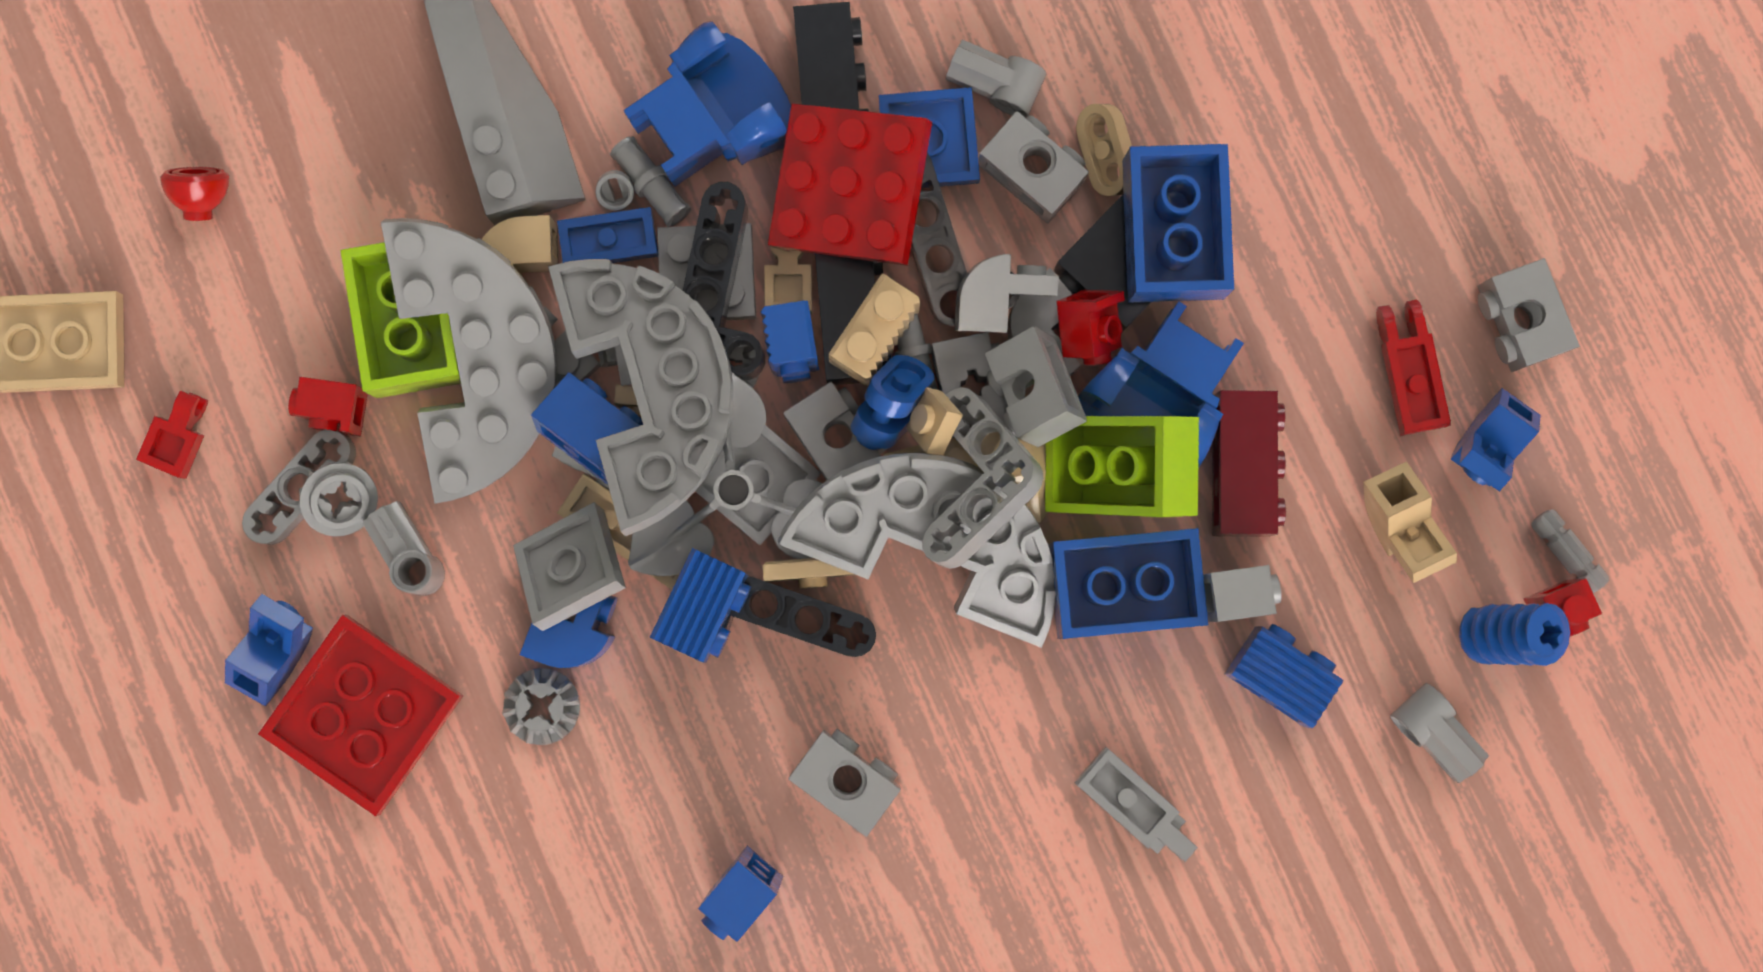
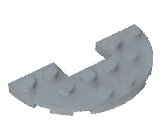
[381,218,557,504]
[548,259,734,536]
[778,453,1056,648]

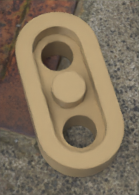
[1076,104,1132,196]

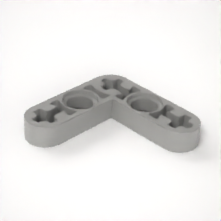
[922,387,1044,569]

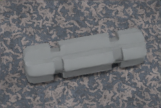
[1531,509,1609,593]

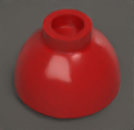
[160,167,229,221]

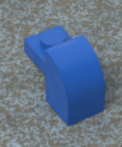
[1451,388,1541,492]
[225,594,313,706]
[519,595,617,668]

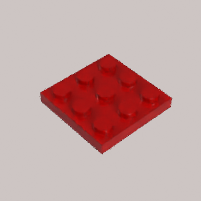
[768,103,932,266]
[258,615,463,817]

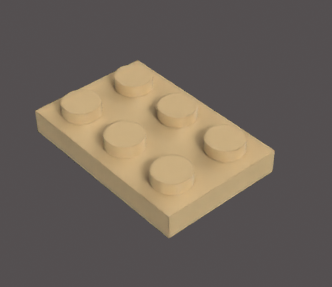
[0,291,125,393]

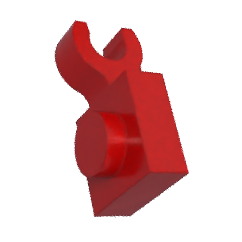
[136,391,209,479]

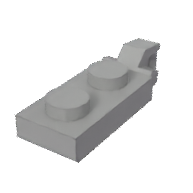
[1074,747,1198,862]

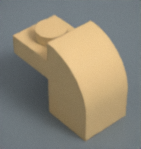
[482,215,559,276]
[1363,461,1457,583]

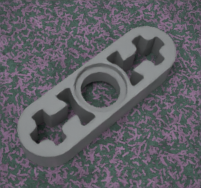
[242,430,356,545]

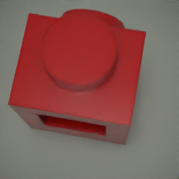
[1056,290,1125,365]
[288,376,368,437]
[1523,578,1602,636]

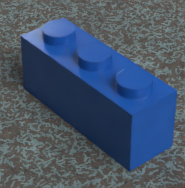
[531,372,643,485]
[698,845,784,942]

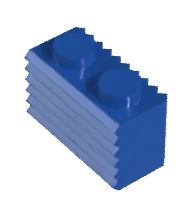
[760,301,819,383]
[650,548,752,663]
[1225,624,1344,728]

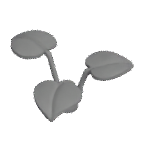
[628,372,823,576]

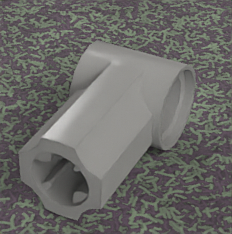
[946,39,1047,118]
[362,501,445,596]
[1390,683,1489,783]

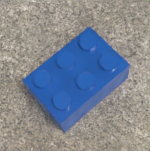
[1122,144,1234,302]
[1048,528,1209,639]

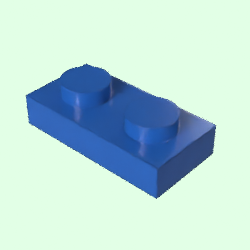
[557,207,658,264]

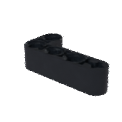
[911,152,1020,326]
[682,182,765,380]
[723,576,876,657]

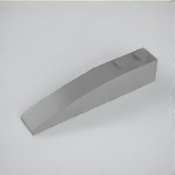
[424,0,586,225]

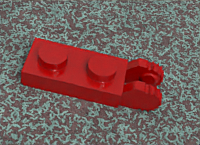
[1376,299,1451,436]

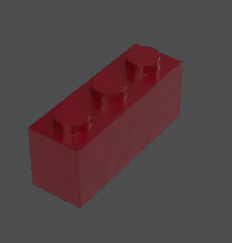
[1212,390,1286,537]

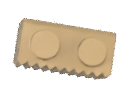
[828,274,920,386]

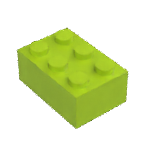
[340,242,461,398]
[1045,416,1199,517]

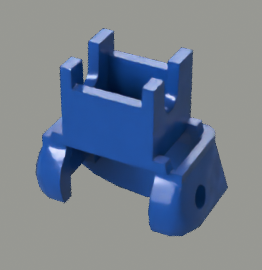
[623,21,791,187]
[1078,301,1244,468]

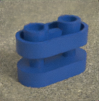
[850,355,934,450]

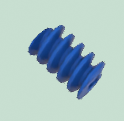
[1459,603,1570,666]

